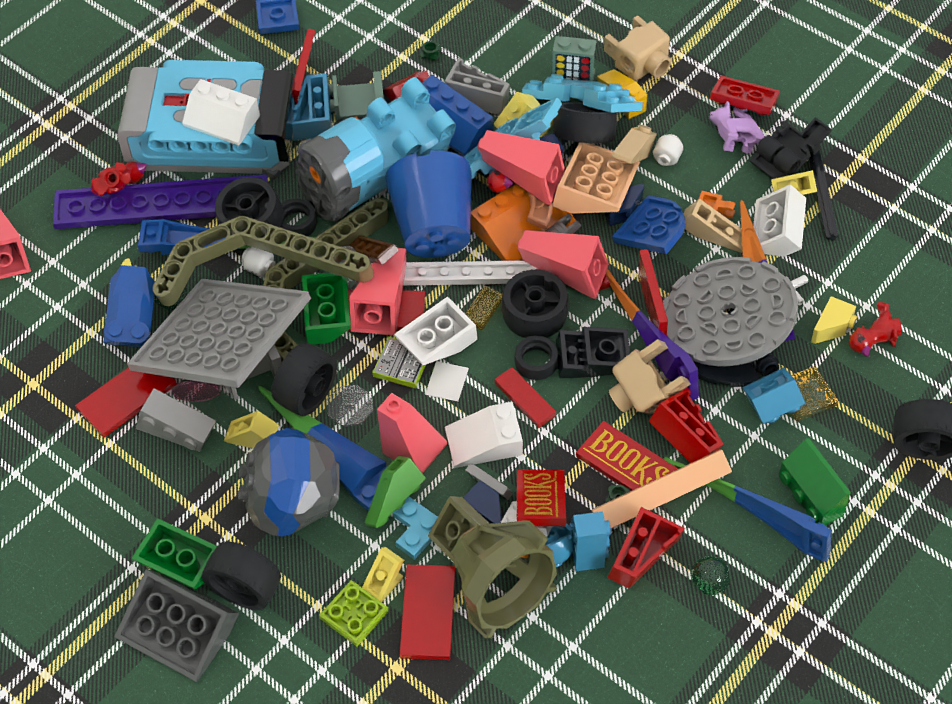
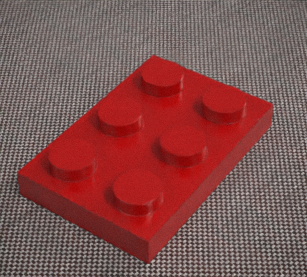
[710,76,780,115]

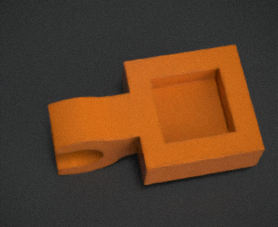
[699,191,735,218]

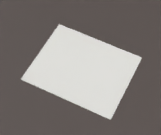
[425,361,469,401]

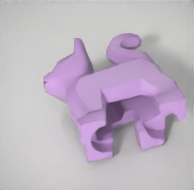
[709,101,765,153]

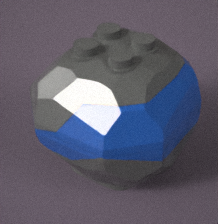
[238,428,339,536]

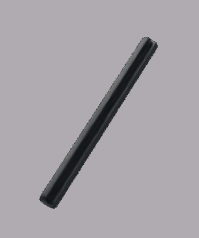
[808,150,839,241]

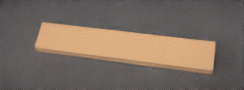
[592,450,732,529]

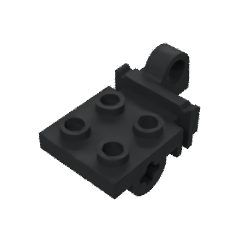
[750,117,832,179]

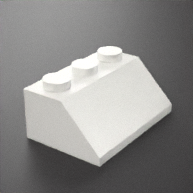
[182,79,260,146]
[753,185,806,257]

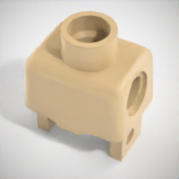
[604,15,672,81]
[609,339,690,414]

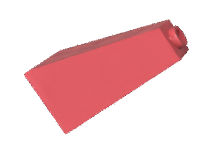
[478,130,565,205]
[0,209,31,279]
[518,230,609,299]
[349,248,406,335]
[377,393,448,474]

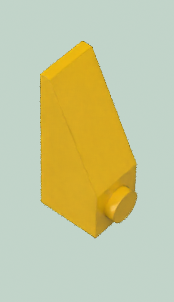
[596,69,647,119]

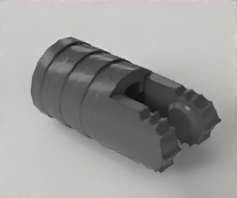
[544,213,582,234]

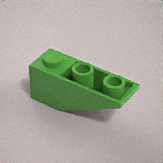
[365,456,426,528]

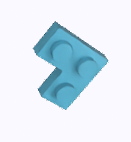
[393,496,438,560]

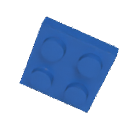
[256,0,299,34]

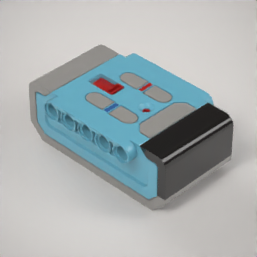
[117,60,298,174]

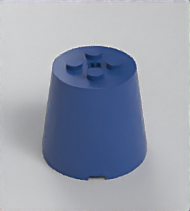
[385,151,472,258]

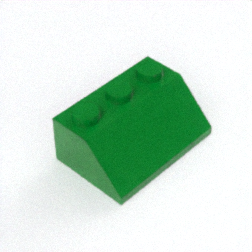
[302,273,351,345]
[779,438,851,525]
[131,518,217,590]

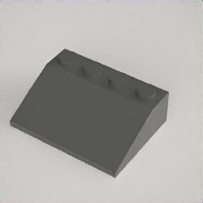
[114,569,239,682]

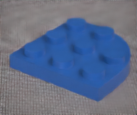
[612,195,686,254]

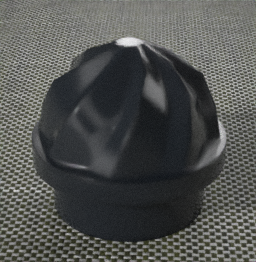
[757,354,779,376]

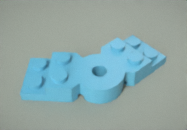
[522,74,643,113]
[464,97,562,179]

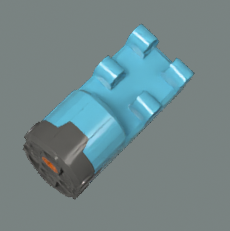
[295,77,456,221]

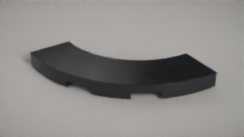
[692,360,760,387]

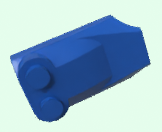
[103,265,155,347]

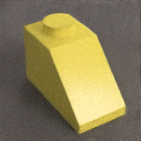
[811,297,857,344]
[224,411,279,448]

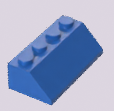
[422,75,493,156]

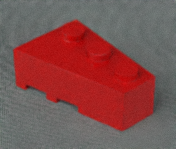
[649,388,723,464]
[607,507,685,589]

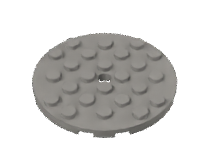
[663,257,798,366]

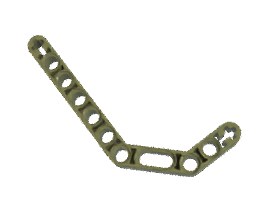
[263,198,389,363]
[153,216,374,306]

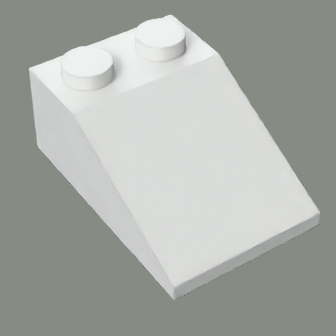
[394,297,478,365]
[445,402,523,468]

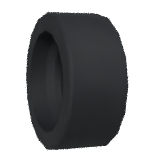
[280,198,317,236]
[515,335,558,380]

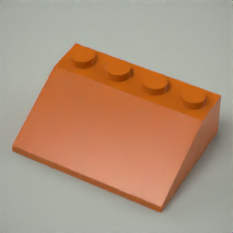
[471,183,576,261]

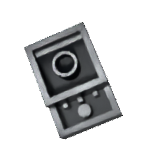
[556,326,630,378]

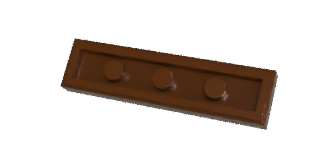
[346,236,399,265]

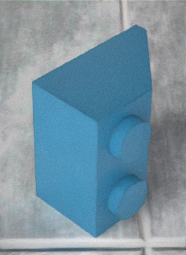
[742,368,806,424]

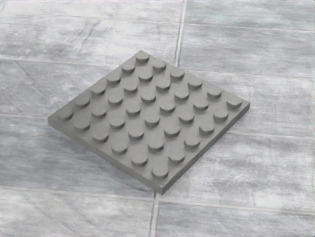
[127,279,311,388]

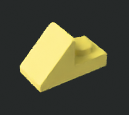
[771,170,817,195]
[362,547,404,602]

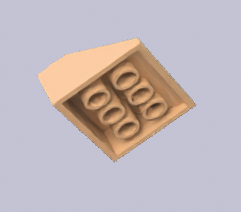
[553,142,640,213]

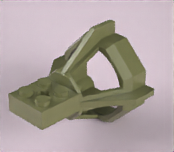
[428,496,557,638]

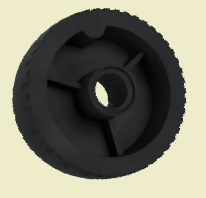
[553,102,617,143]
[215,177,283,246]
[502,269,569,338]
[271,342,337,416]
[893,399,952,460]
[202,541,281,611]

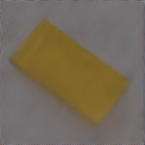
[465,285,503,330]

